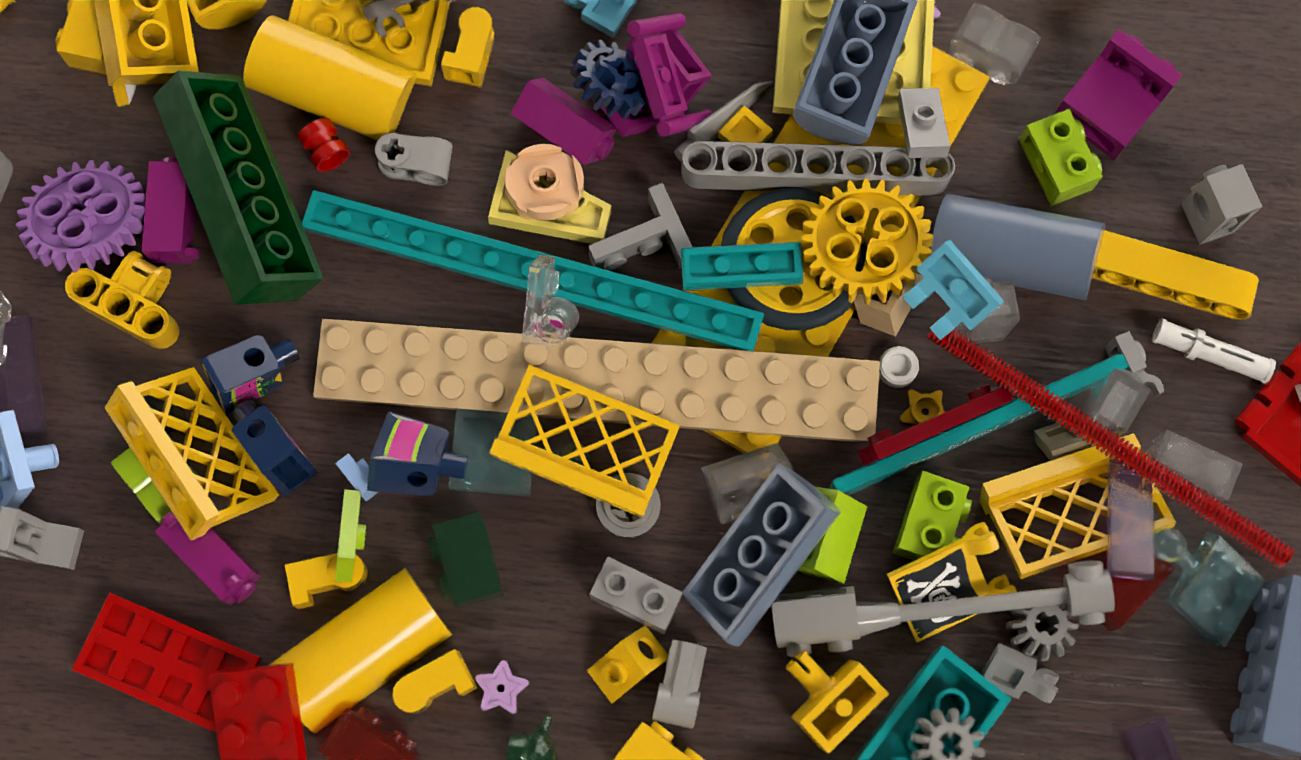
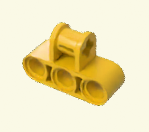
[65,251,179,349]

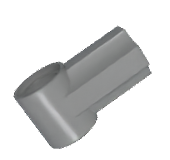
[652,640,707,729]

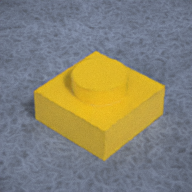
[718,105,773,143]

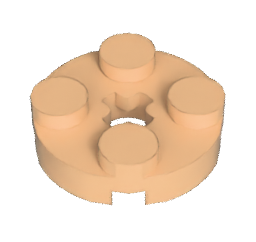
[505,144,584,220]

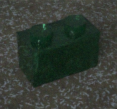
[428,512,505,609]

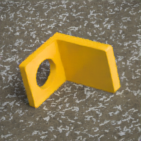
[587,626,668,703]

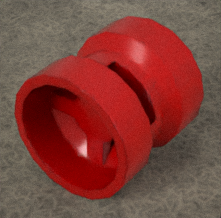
[297,118,351,172]

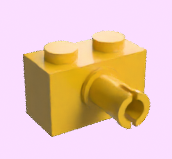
[785,650,889,754]

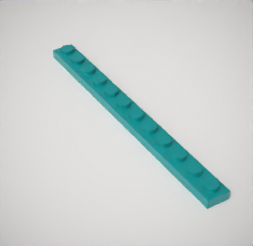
[302,190,764,352]

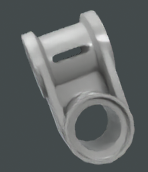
[375,133,453,186]

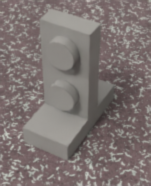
[588,183,692,271]
[0,506,84,570]

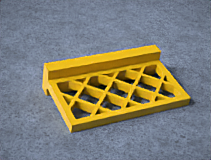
[489,365,680,518]
[104,367,279,540]
[979,433,1176,579]

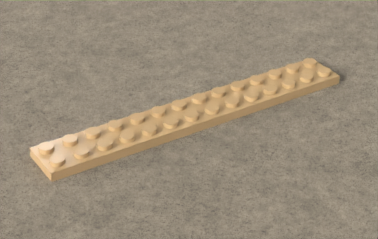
[313,319,880,443]

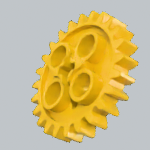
[801,179,933,305]

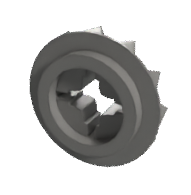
[596,473,661,538]

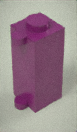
[511,78,617,165]
[142,157,199,264]
[154,511,261,605]

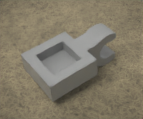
[1104,331,1164,405]
[981,643,1059,703]

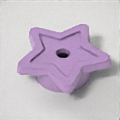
[475,660,529,714]

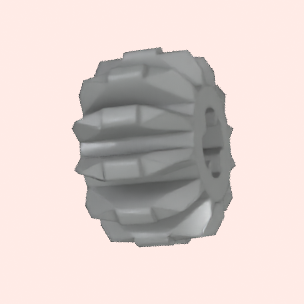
[1006,605,1079,661]
[910,708,985,760]

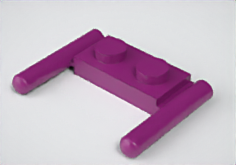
[627,13,713,137]

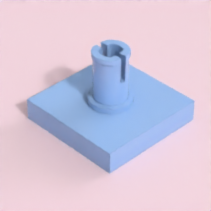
[0,410,59,511]

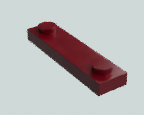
[857,384,1013,466]

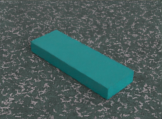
[681,242,804,290]

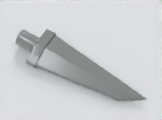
[674,81,774,162]

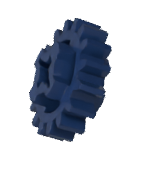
[570,40,647,119]

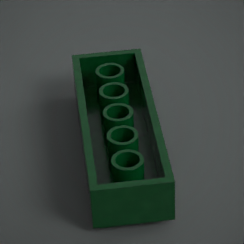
[153,71,324,305]

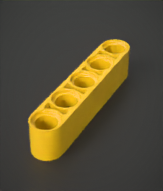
[1092,230,1259,319]

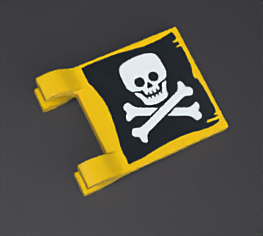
[887,522,1017,643]

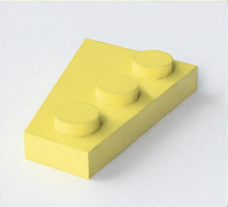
[488,150,611,244]

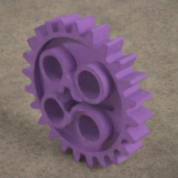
[16,160,146,272]

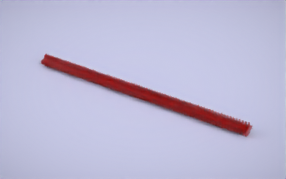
[927,329,1294,569]

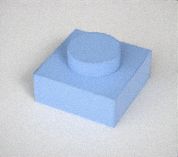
[335,453,378,501]

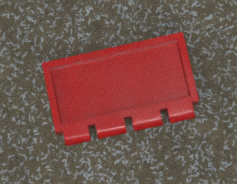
[1235,342,1301,487]

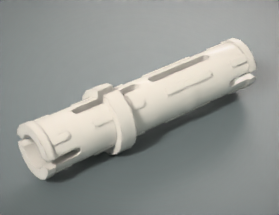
[1152,318,1276,384]

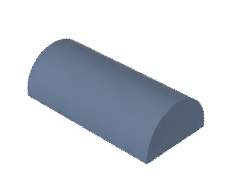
[793,0,917,145]
[930,193,1105,301]
[682,463,841,646]

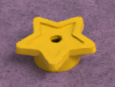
[900,389,945,425]

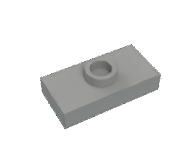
[898,88,950,158]

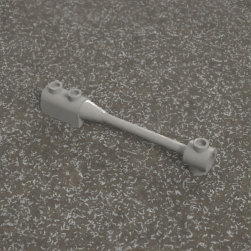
[771,561,1115,657]

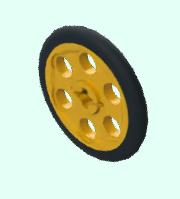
[721,188,868,330]

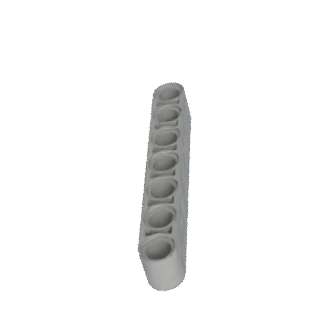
[681,141,955,196]

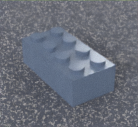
[1230,575,1301,757]

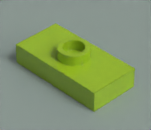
[335,490,366,583]

